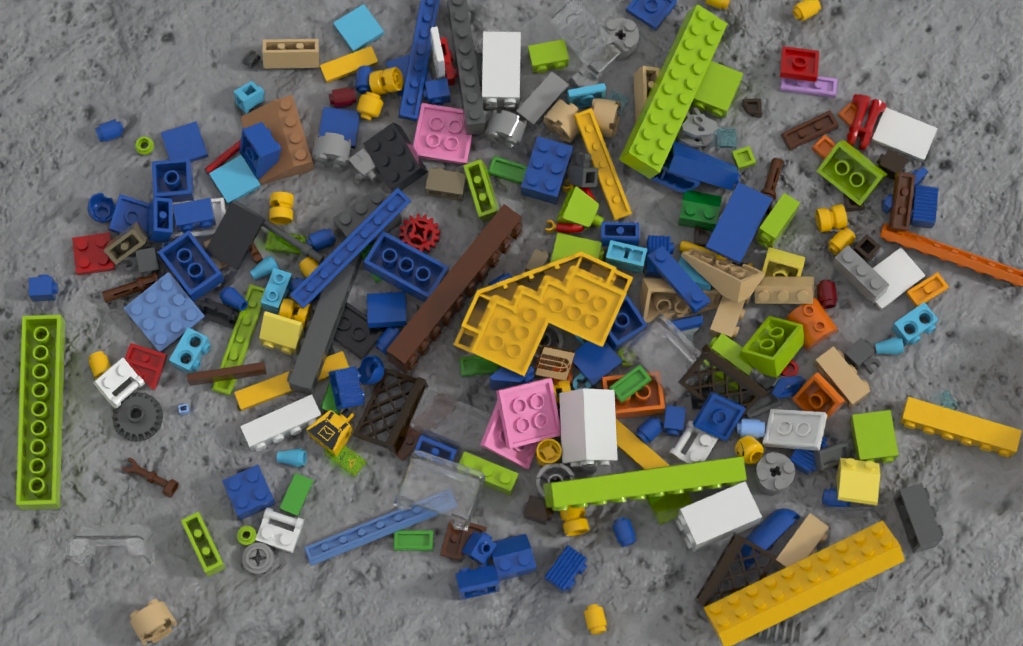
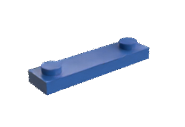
[647,246,711,313]

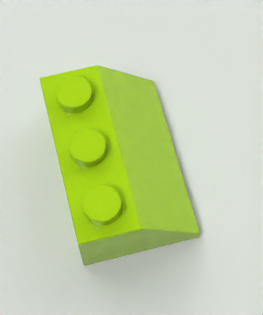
[816,140,888,206]
[740,316,804,378]

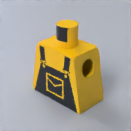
[306,408,354,458]

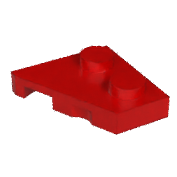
[440,37,458,86]
[125,343,168,390]

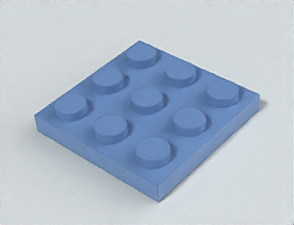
[124,272,205,352]

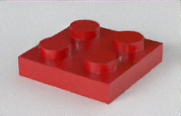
[780,46,819,82]
[72,232,115,276]

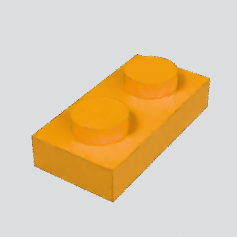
[906,272,949,307]

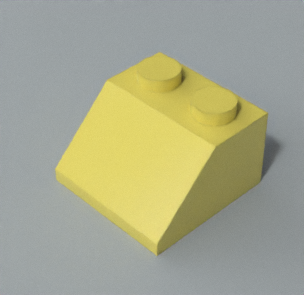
[762,247,805,277]
[259,311,305,355]
[836,458,880,505]

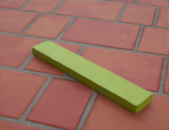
[212,284,265,396]

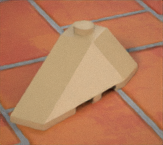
[681,248,765,303]
[640,278,721,323]

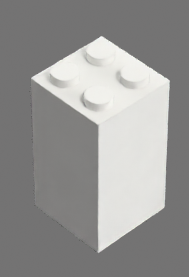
[482,31,521,110]
[559,388,618,468]
[676,482,762,553]

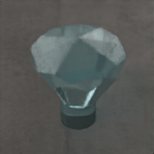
[939,391,958,410]

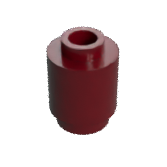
[329,87,357,108]
[816,279,838,309]

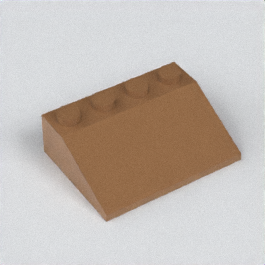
[240,95,314,185]

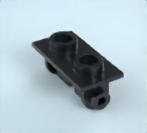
[199,298,240,329]

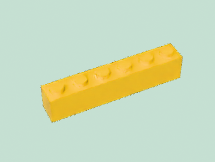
[900,397,1022,457]

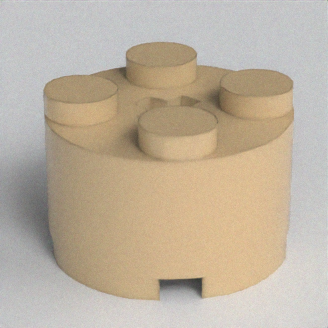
[591,98,621,139]
[543,99,580,143]
[130,599,177,645]

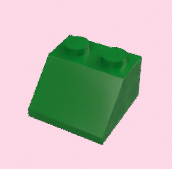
[678,191,722,232]

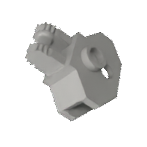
[677,108,718,147]

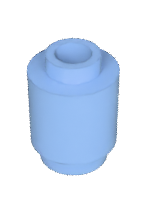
[736,419,765,439]

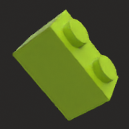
[528,39,569,74]

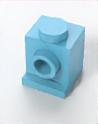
[233,81,265,114]

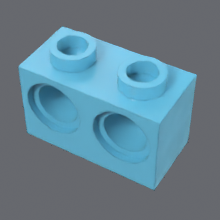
[605,240,647,274]
[260,268,293,314]
[891,302,938,346]
[169,327,211,373]

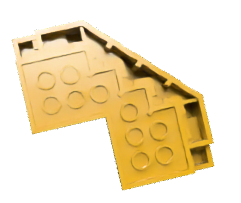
[453,252,633,376]

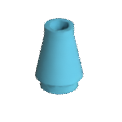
[250,255,279,280]
[875,336,904,355]
[277,448,307,468]

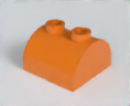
[785,298,838,351]
[792,372,845,421]

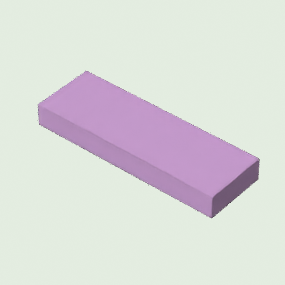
[780,76,838,98]

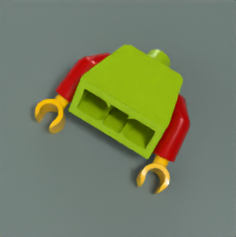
[545,179,604,233]

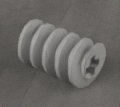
[758,619,803,646]

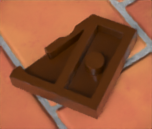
[440,517,487,561]

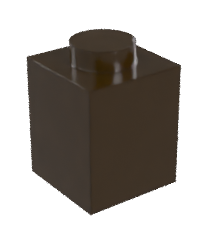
[876,149,908,180]
[853,234,881,264]
[523,495,554,525]

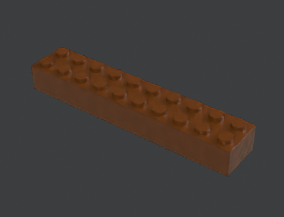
[386,204,523,374]

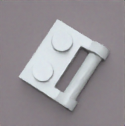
[93,357,145,409]
[669,420,718,464]
[255,507,304,554]

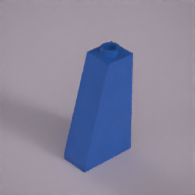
[666,141,740,190]

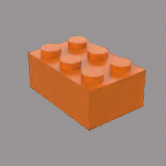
[601,371,665,419]

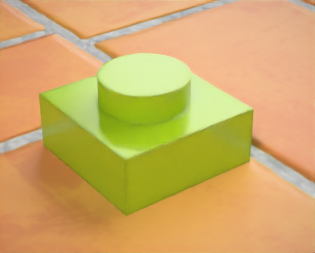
[731,146,756,170]

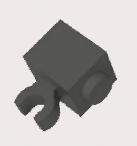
[568,152,599,187]
[124,243,159,274]
[844,338,881,374]

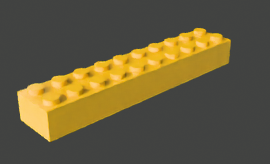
[704,520,905,646]

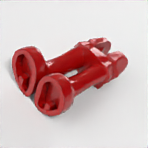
[847,94,887,150]

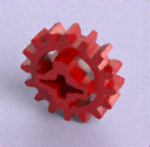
[399,214,440,253]

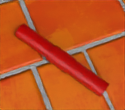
[205,139,241,174]

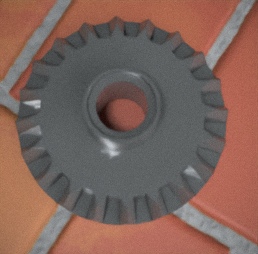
[112,392,163,442]

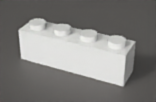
[240,394,322,452]

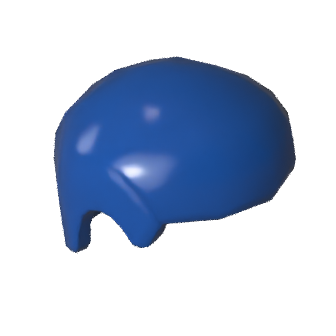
[87,193,116,223]
[357,355,384,385]

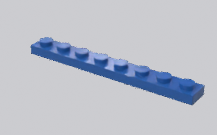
[398,0,440,122]
[290,188,411,309]

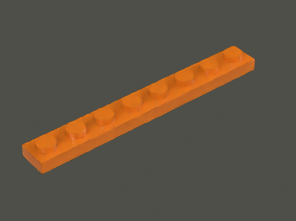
[880,223,1023,286]

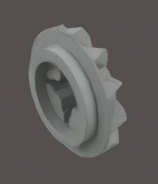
[242,543,274,575]

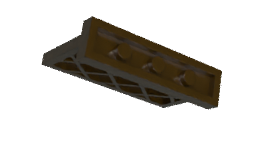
[679,344,768,421]
[353,368,429,454]
[694,532,777,607]

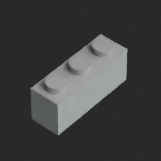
[516,72,569,131]
[832,245,889,304]

